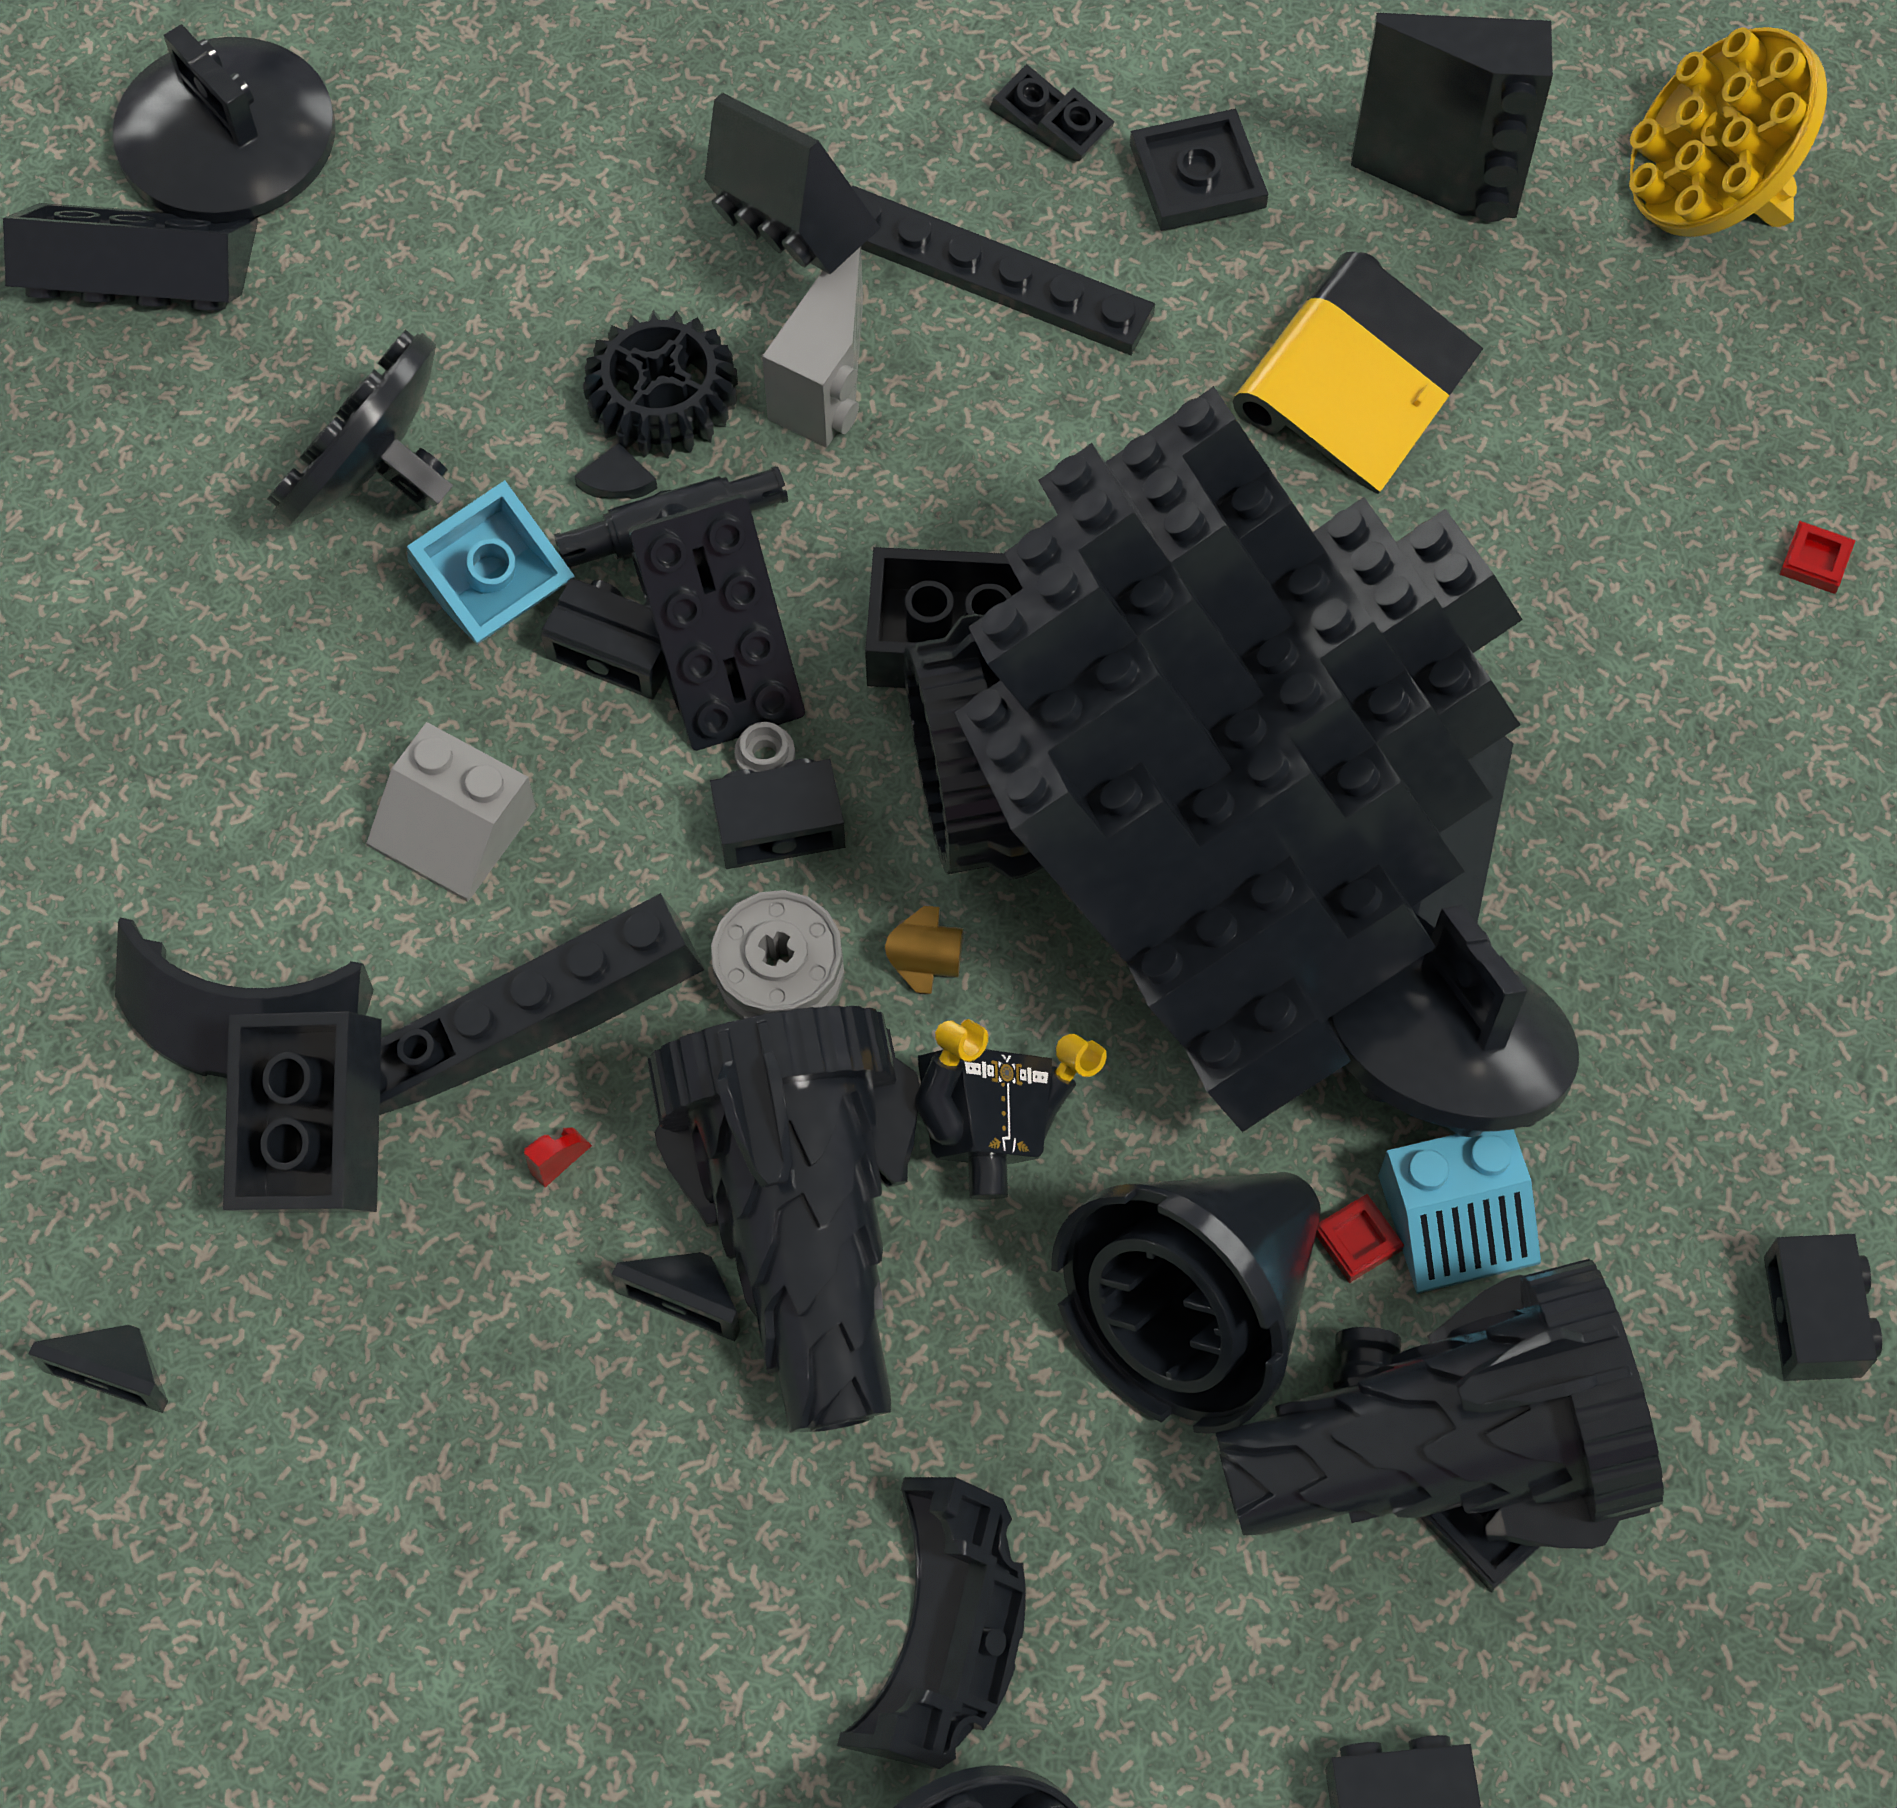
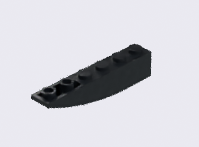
[379,893,704,1115]

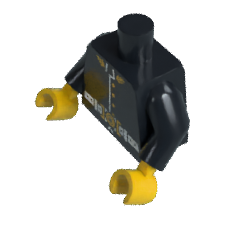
[915,1019,1107,1200]

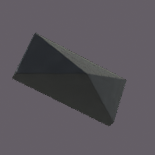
[612,1252,740,1342]
[28,1325,168,1413]

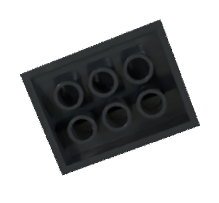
[1351,13,1553,222]

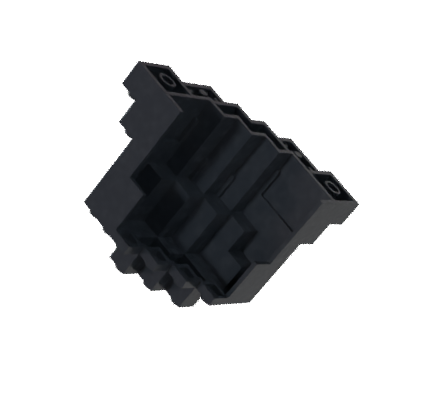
[954,386,1523,1132]

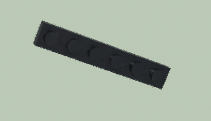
[852,185,1155,356]

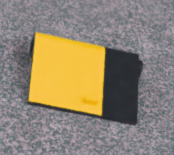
[1233,252,1484,494]

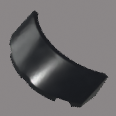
[115,918,374,1078]
[837,1477,1026,1769]

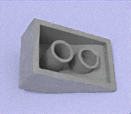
[762,247,863,448]

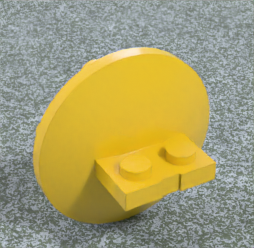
[1629,27,1827,237]

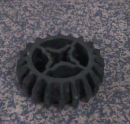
[583,309,738,458]

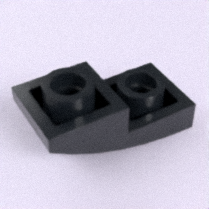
[989,64,1115,162]

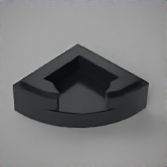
[574,443,657,499]

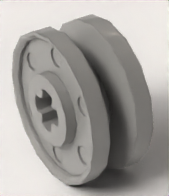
[711,890,845,1019]

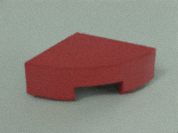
[523,1127,592,1187]

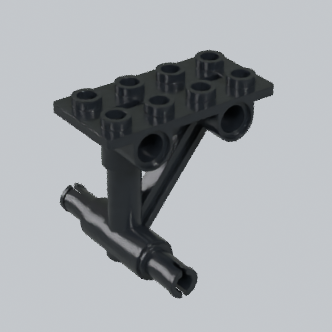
[554,466,805,751]

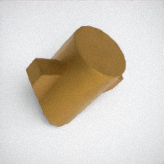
[885,906,963,994]

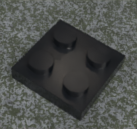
[1130,108,1269,231]

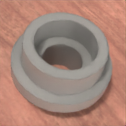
[735,722,795,772]

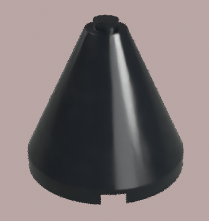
[1051,1172,1321,1434]

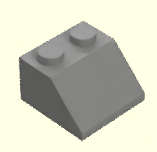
[366,722,536,902]

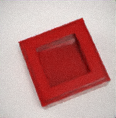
[1779,521,1856,594]
[1316,1194,1404,1283]

